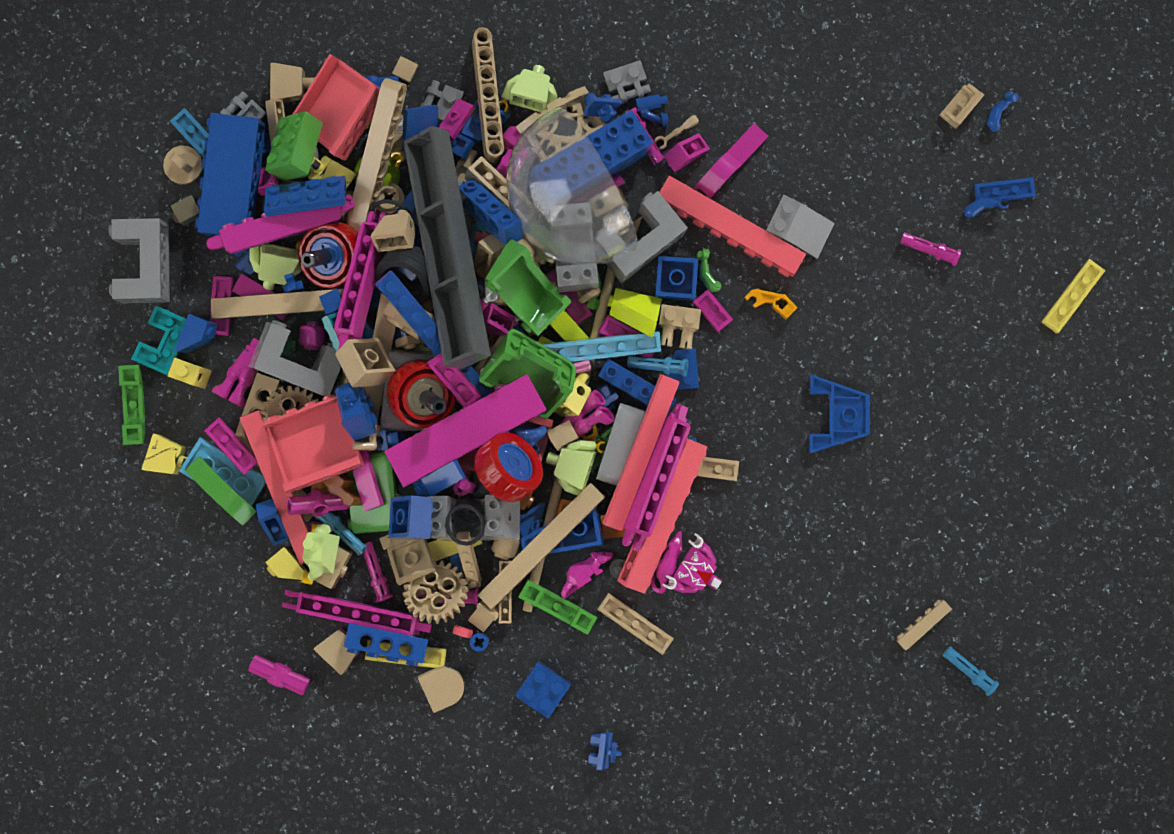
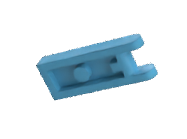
[170,108,209,158]

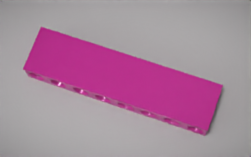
[384,374,547,487]

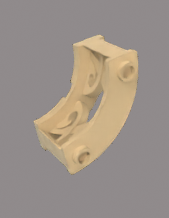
[516,86,608,163]

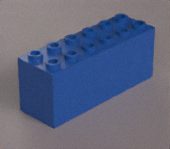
[526,110,653,215]
[195,113,266,237]

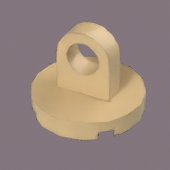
[163,145,203,185]

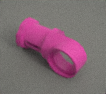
[449,478,477,496]

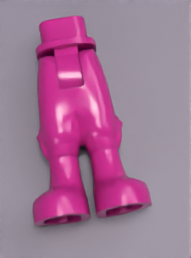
[211,338,259,409]
[549,390,615,448]

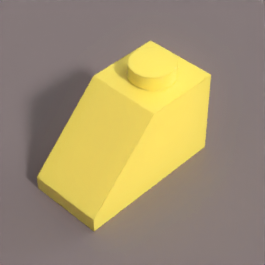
[266,547,308,580]

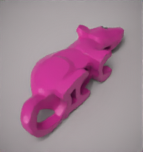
[651,531,682,594]
[561,551,613,599]

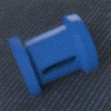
[470,632,489,652]

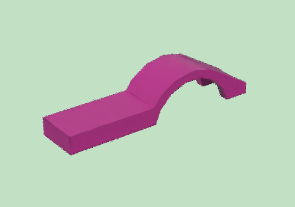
[694,123,768,199]

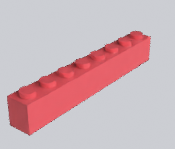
[659,176,806,277]
[617,438,707,594]

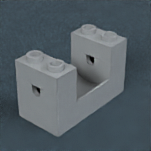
[594,191,688,283]
[550,202,599,292]
[109,218,170,303]
[249,320,341,396]
[428,495,520,541]

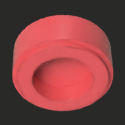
[452,625,473,638]

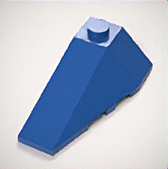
[521,507,605,554]

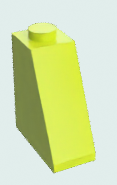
[608,288,662,337]
[549,310,589,342]

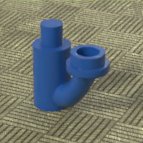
[635,94,669,127]

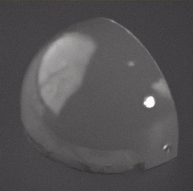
[506,106,637,265]

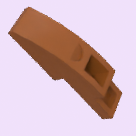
[310,473,362,507]

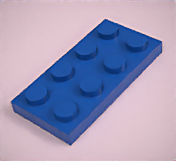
[264,176,346,217]

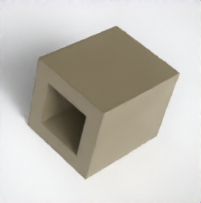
[171,195,200,226]

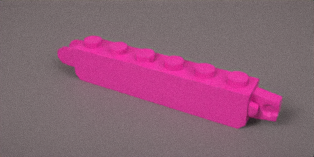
[206,196,355,254]
[334,211,388,349]
[622,404,690,550]
[282,590,432,636]

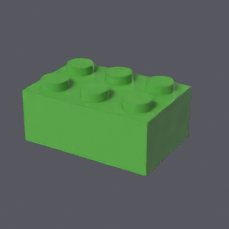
[265,111,323,181]

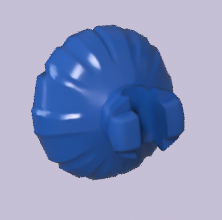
[509,425,547,453]

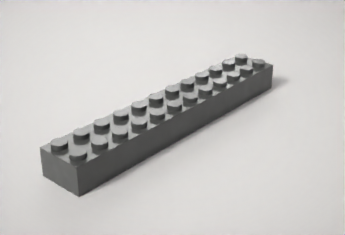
[404,126,491,369]

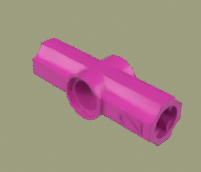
[286,490,349,517]
[248,655,310,695]

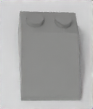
[766,195,835,259]

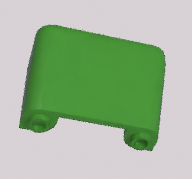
[485,239,571,336]
[479,329,576,419]
[347,451,397,534]

